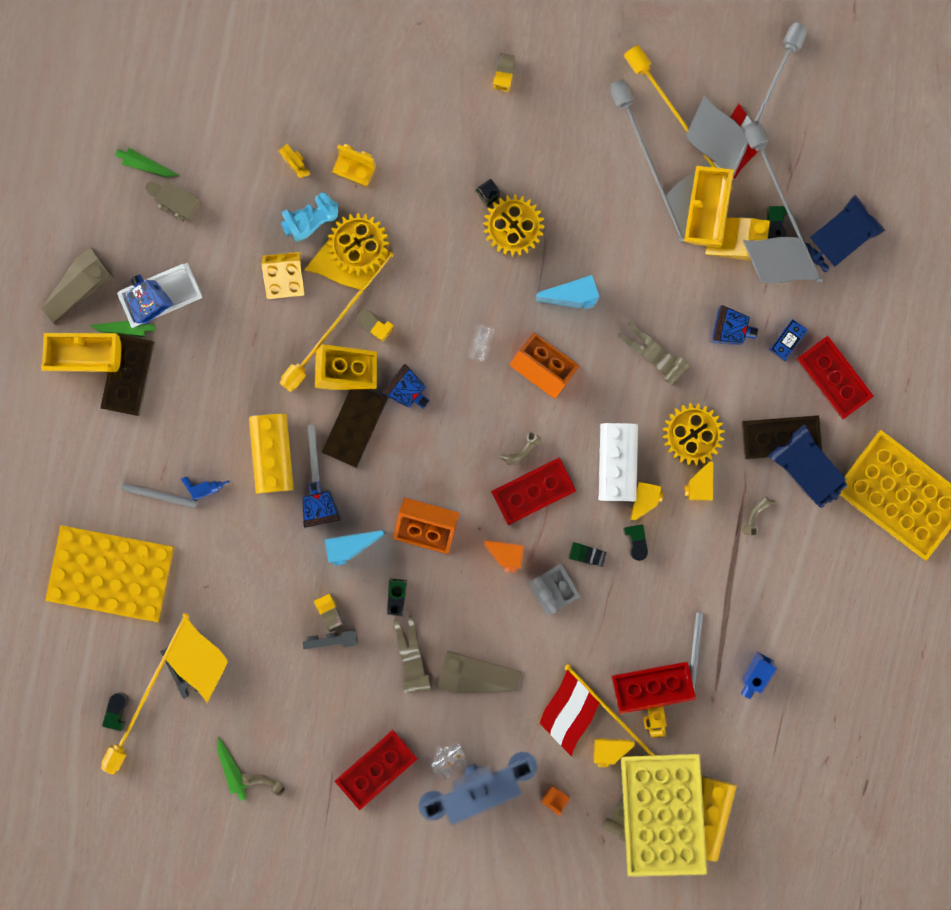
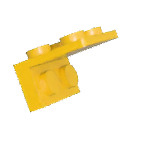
[332,144,376,188]
[261,252,305,299]

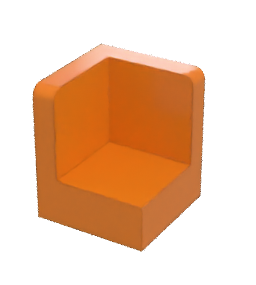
[541,784,570,816]

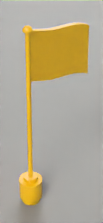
[279,237,394,392]
[101,613,229,775]

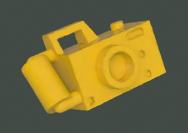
[278,144,310,178]
[643,706,667,738]

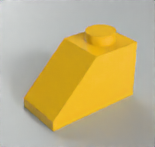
[684,462,713,501]
[630,482,664,521]
[593,738,634,767]

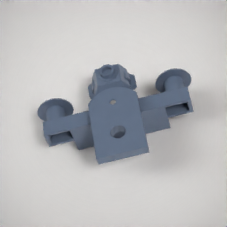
[419,752,537,825]

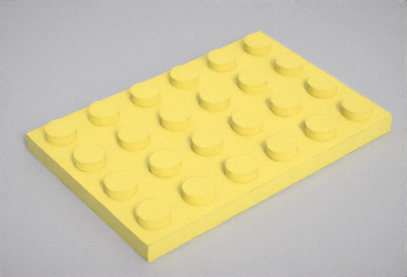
[621,754,707,876]

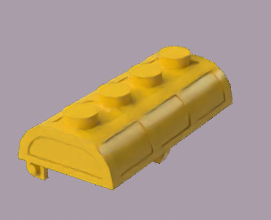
[684,166,734,247]
[41,333,121,372]
[249,414,294,494]
[701,776,737,862]

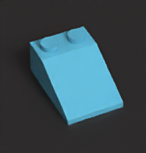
[536,275,599,309]
[325,530,385,566]

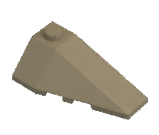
[42,247,114,324]
[437,651,521,693]

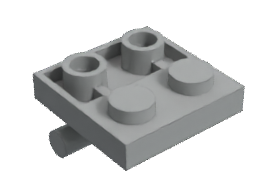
[528,563,580,616]

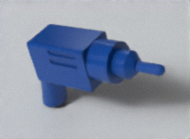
[181,476,230,500]

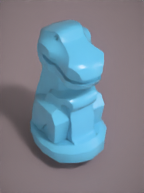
[281,192,338,242]

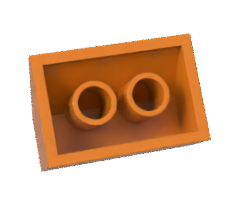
[509,332,580,399]
[393,497,460,555]
[484,540,524,573]

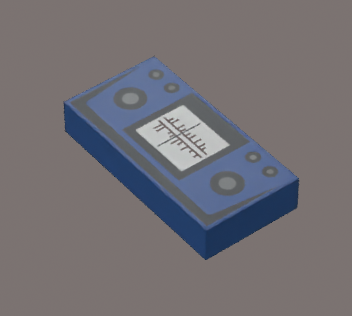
[769,319,808,361]

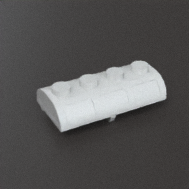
[117,263,203,328]
[598,423,638,501]

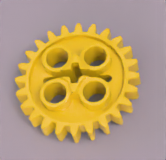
[483,194,545,257]
[327,213,390,275]
[662,403,725,465]

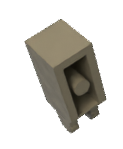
[145,181,202,222]

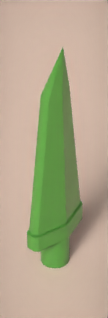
[115,148,180,177]
[89,321,155,337]
[217,737,248,801]

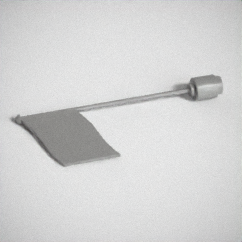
[685,23,807,180]
[610,79,711,242]
[743,121,823,284]

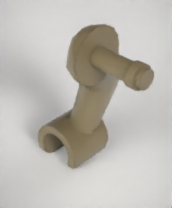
[500,433,541,465]
[742,497,776,535]
[242,773,285,796]

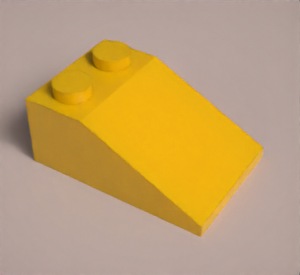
[705,217,770,261]
[315,344,377,390]

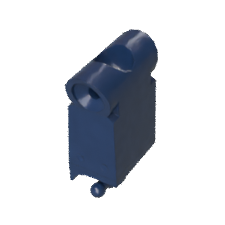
[805,194,886,272]
[767,425,847,508]

